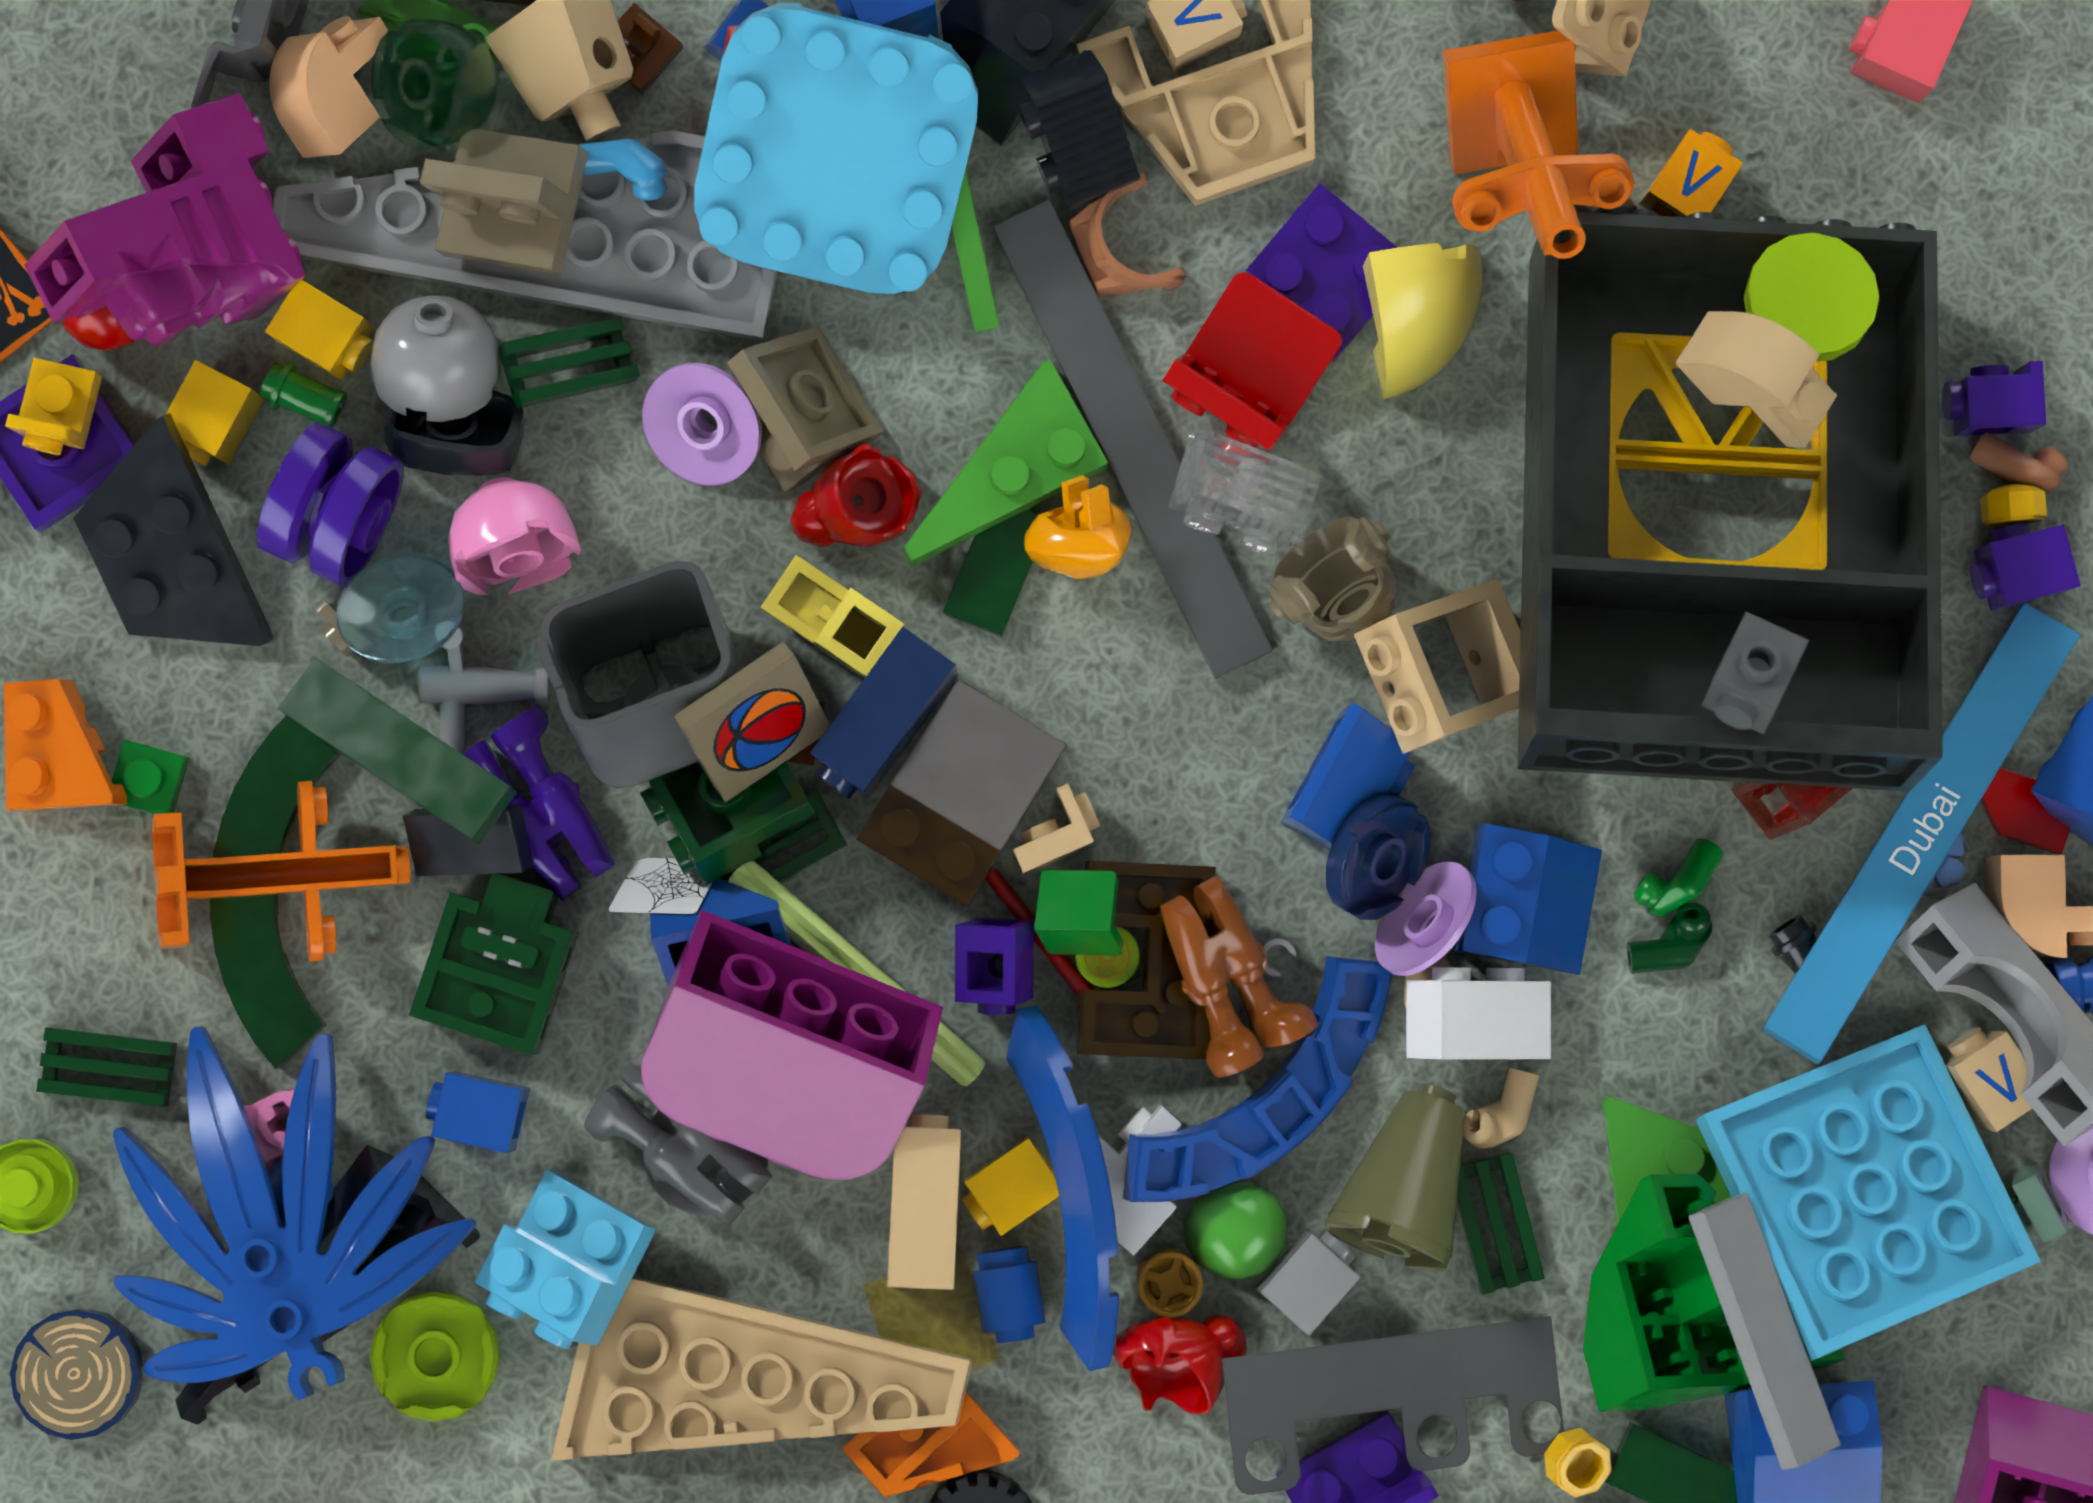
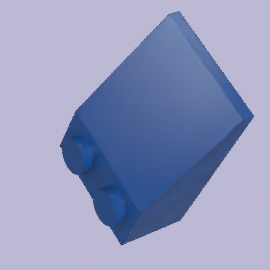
[1724,1380,1882,1503]

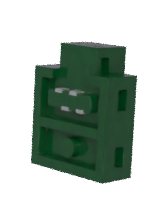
[409,873,579,1055]

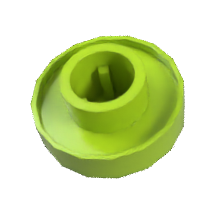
[0,1138,79,1234]

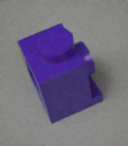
[1942,361,2046,436]
[955,918,1036,1015]

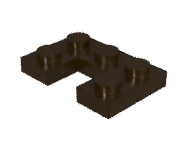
[1077,860,1216,1059]

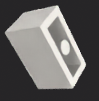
[1406,967,1551,1060]

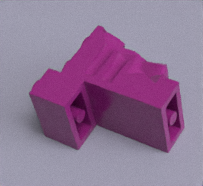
[24,93,306,346]

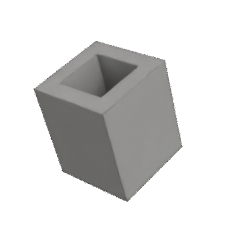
[1254,1230,1361,1336]

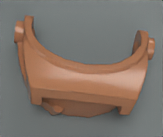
[1068,171,1187,296]

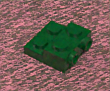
[640,762,814,885]

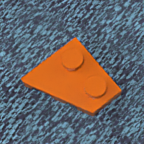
[4,679,127,811]
[842,1390,1023,1498]

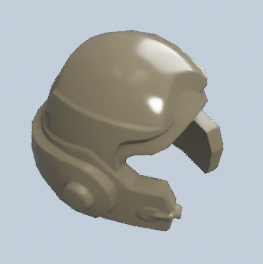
[1268,516,1397,643]

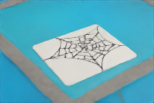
[609,858,712,914]

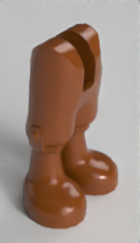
[1160,876,1318,1078]

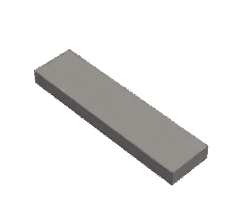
[1688,1193,1841,1470]

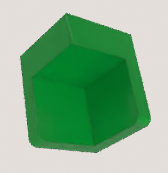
[1034,870,1123,955]

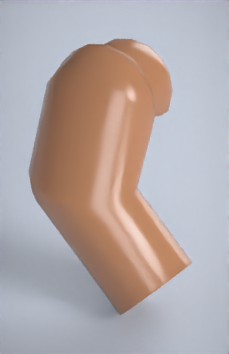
[1970,432,2068,492]

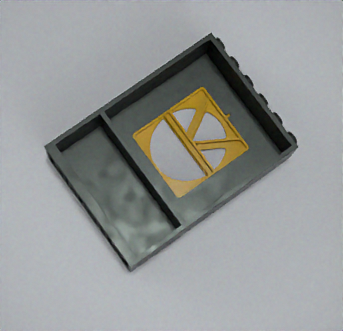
[1517,205,1943,791]

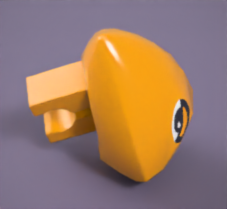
[1024,475,1131,580]

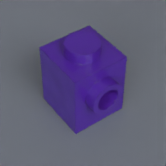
[1970,522,2081,611]

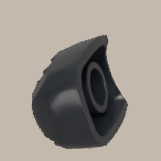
[384,390,524,476]

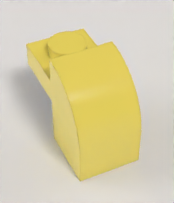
[760,555,904,678]

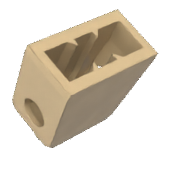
[485,0,633,143]

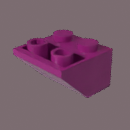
[1954,1385,2093,1503]

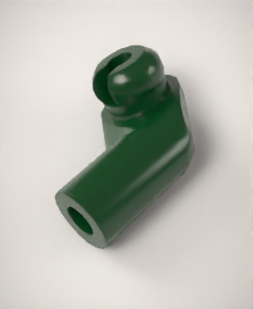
[1627,902,1712,974]

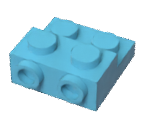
[475,1169,657,1349]

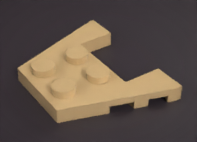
[1076,0,1315,206]

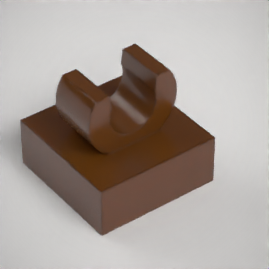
[618,2,684,95]

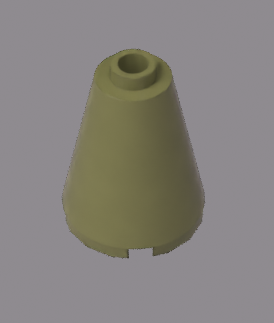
[1325,1084,1465,1272]

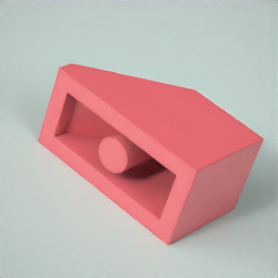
[1849,0,1973,104]

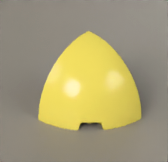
[1363,243,1483,399]

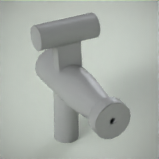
[418,619,550,754]

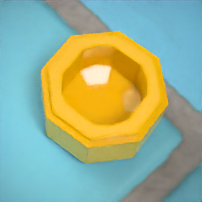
[1980,484,2047,527]
[1544,1427,1611,1498]

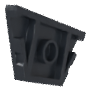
[73,413,273,646]

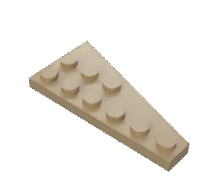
[551,1276,973,1461]

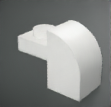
[1098,1104,1182,1256]

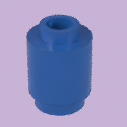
[973,1246,1046,1343]

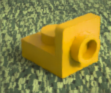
[5,357,102,455]

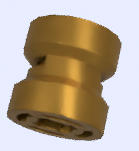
[1136,1247,1203,1318]

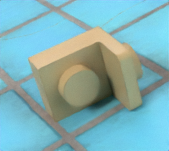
[1013,783,1100,876]

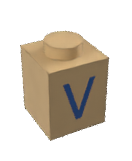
[1145,0,1247,73]
[1944,1027,2033,1132]

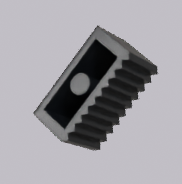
[1017,50,1141,208]

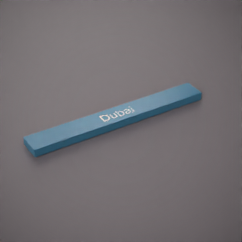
[1762,602,2080,1065]

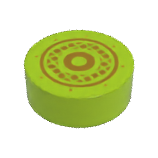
[1075,927,1139,988]

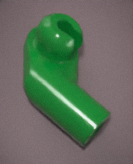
[1633,838,1723,916]

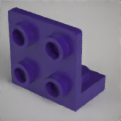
[1276,1410,1439,1503]

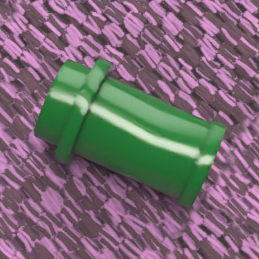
[260,362,347,428]

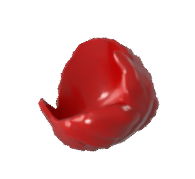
[790,443,923,548]
[1113,1314,1247,1415]

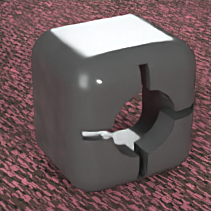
[537,561,742,788]

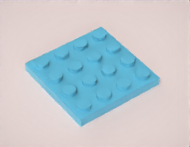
[1696,1024,2041,1361]

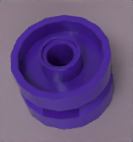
[256,422,404,588]

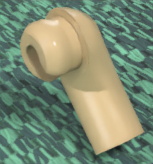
[1463,1068,1540,1149]

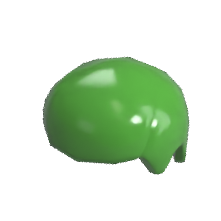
[1184,1181,1287,1279]

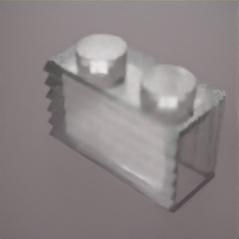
[1168,430,1323,555]

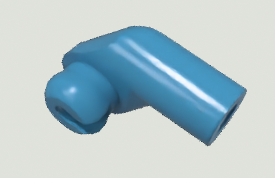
[579,139,668,201]

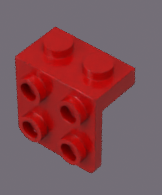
[1162,272,1343,451]

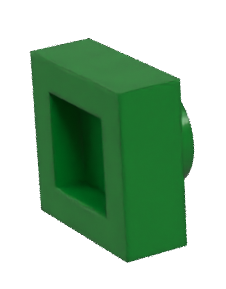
[112,739,190,814]

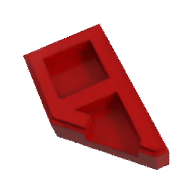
[1980,767,2070,855]

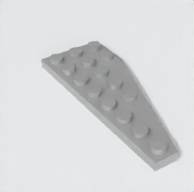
[272,131,778,342]

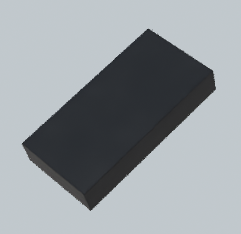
[403,804,534,876]

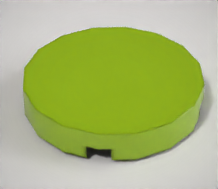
[1743,233,1879,362]
[369,1290,501,1422]

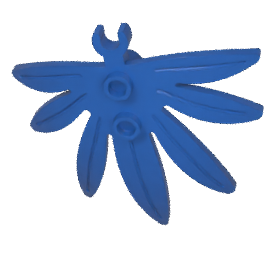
[113,1026,476,1400]

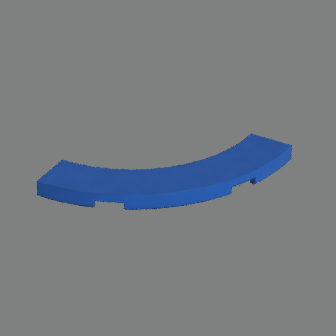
[1123,956,1392,1202]
[1006,1005,1119,1372]

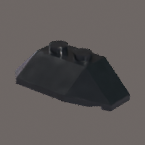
[940,0,1115,146]

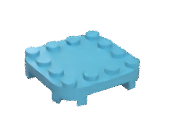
[694,2,978,294]

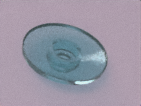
[336,555,465,663]

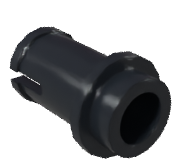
[1769,915,1818,974]

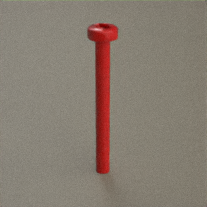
[986,868,1103,1010]

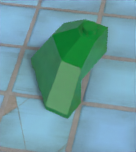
[1583,1174,1845,1412]

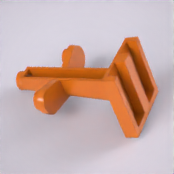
[1442,30,1634,259]
[151,781,411,962]

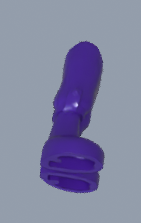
[462,704,616,901]

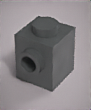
[1701,612,1809,734]

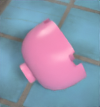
[448,477,581,595]

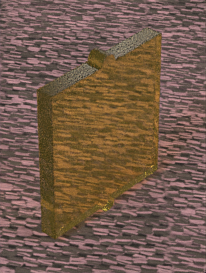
[863,1251,999,1368]

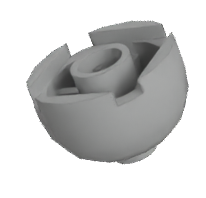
[371,295,501,422]

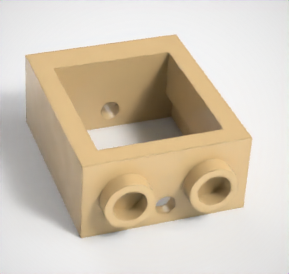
[1354,578,1521,754]
[887,1114,961,1290]

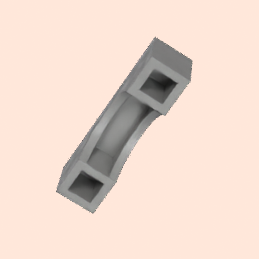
[1895,883,2093,1146]

